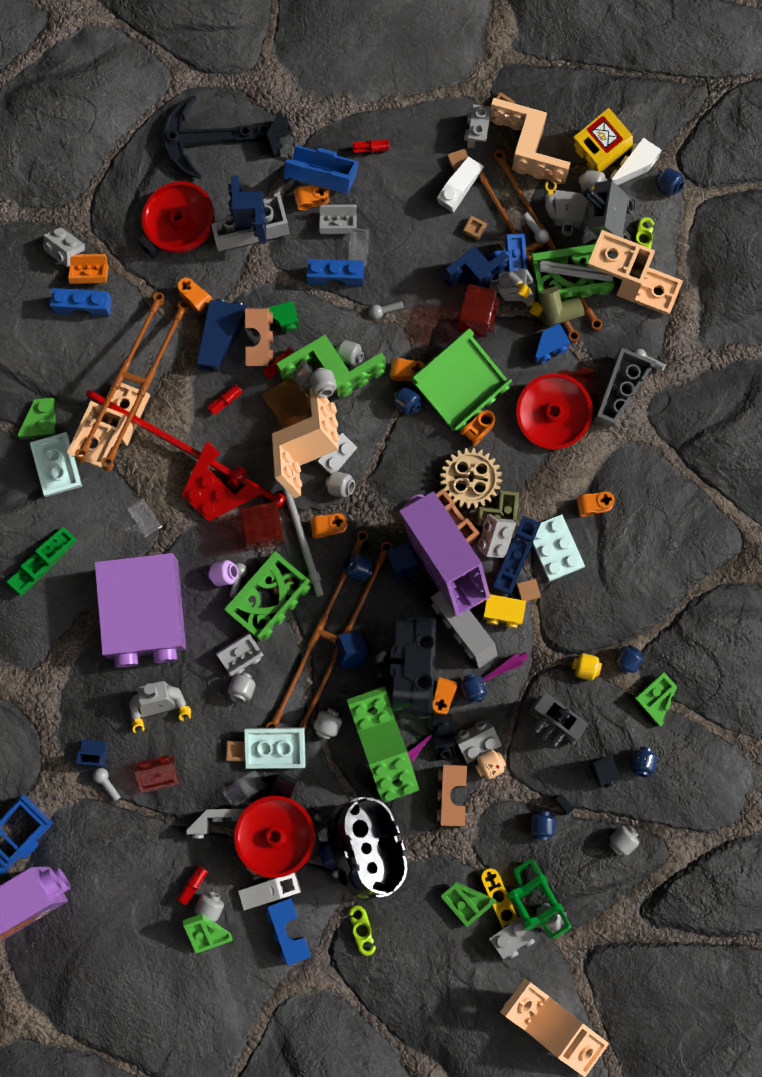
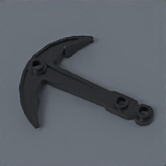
[164,95,270,179]

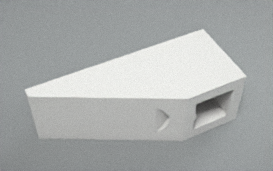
[610,138,661,185]
[238,872,301,910]

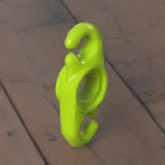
[635,217,654,249]
[349,905,376,956]

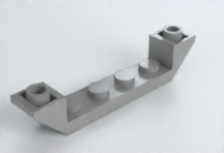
[187,809,245,838]

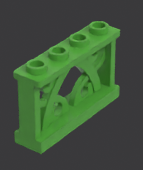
[531,244,614,302]
[224,551,311,641]

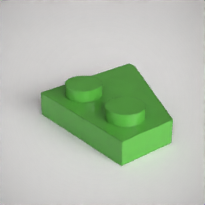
[18,398,56,439]
[634,672,677,727]
[441,882,496,927]
[183,914,233,954]

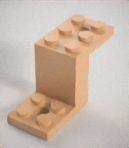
[490,98,570,185]
[587,230,683,316]
[67,383,150,469]
[272,388,340,498]
[500,978,609,1077]

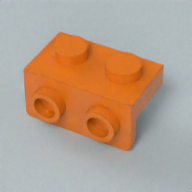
[68,254,109,284]

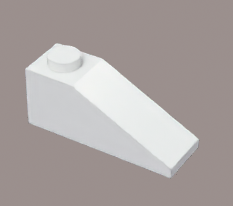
[437,157,484,213]

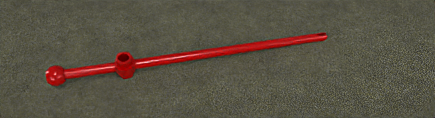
[86,390,285,508]

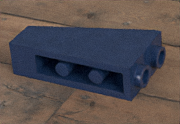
[197,299,247,372]

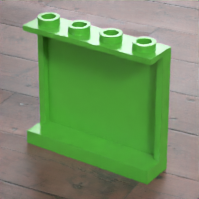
[409,328,512,431]

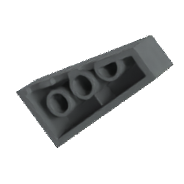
[592,348,656,428]

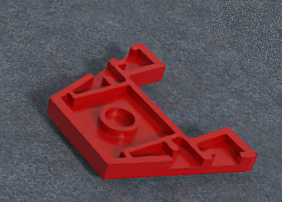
[182,441,262,522]

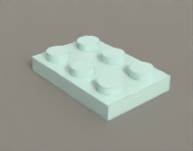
[30,432,82,497]
[532,514,585,582]
[245,727,305,769]

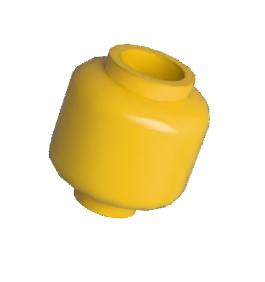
[572,653,602,681]

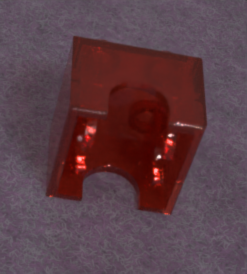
[458,284,500,337]
[239,501,285,551]

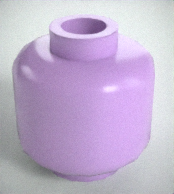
[209,560,238,586]

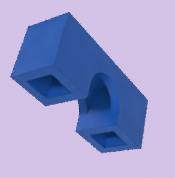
[307,259,364,286]
[50,288,112,317]
[266,898,311,966]

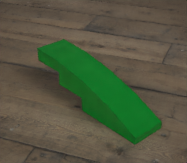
[7,527,77,597]

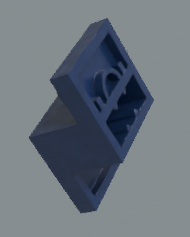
[228,176,267,244]
[445,246,508,292]

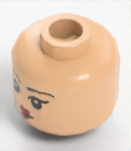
[475,750,506,780]

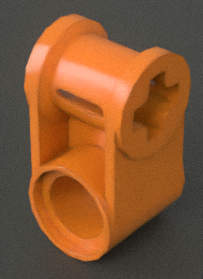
[294,185,330,210]
[178,278,213,313]
[390,358,424,381]
[460,410,495,446]
[576,491,615,517]
[310,513,348,538]
[432,677,458,715]

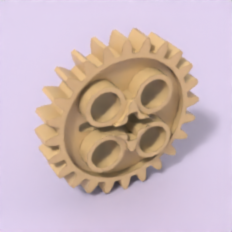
[440,448,502,510]

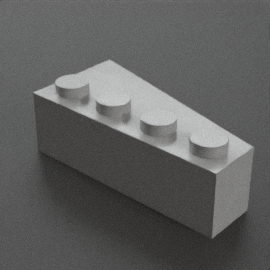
[211,192,290,251]
[431,591,498,668]

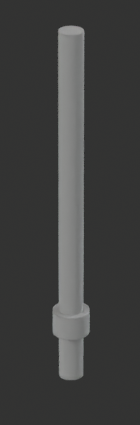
[283,489,324,597]

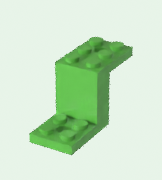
[277,335,386,398]
[347,687,419,803]

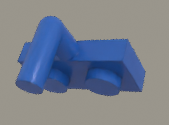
[488,234,527,272]

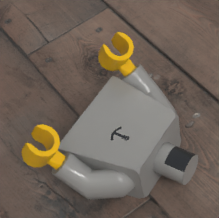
[545,181,594,236]
[490,269,542,317]
[129,681,191,733]

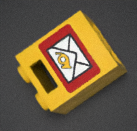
[574,108,633,172]

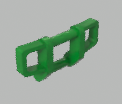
[507,859,571,939]

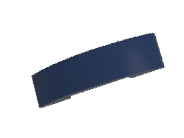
[493,516,541,594]

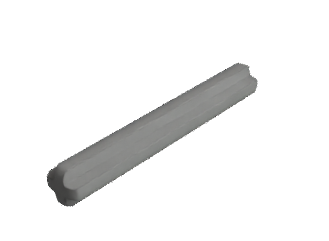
[539,260,613,282]

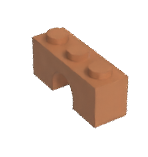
[245,308,273,366]
[436,489,479,544]
[437,765,467,827]

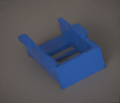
[284,145,359,195]
[0,795,54,876]

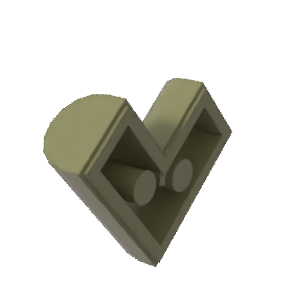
[539,286,585,327]
[477,490,519,531]

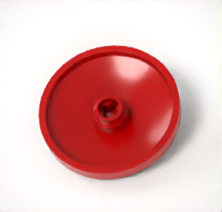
[142,181,215,253]
[516,373,593,449]
[234,796,315,878]

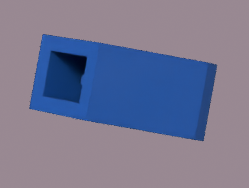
[534,323,570,364]

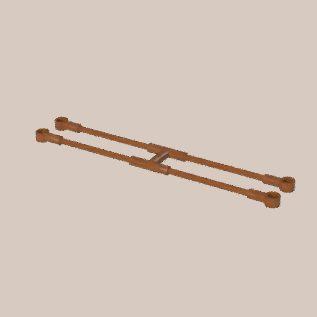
[476,150,603,343]
[75,292,189,471]
[266,530,393,732]

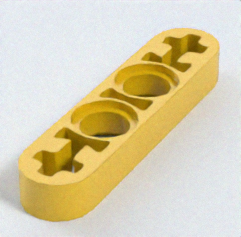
[481,868,518,929]

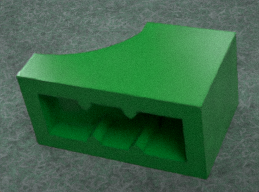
[266,301,300,333]

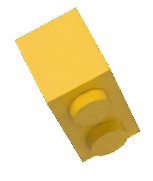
[483,594,526,629]

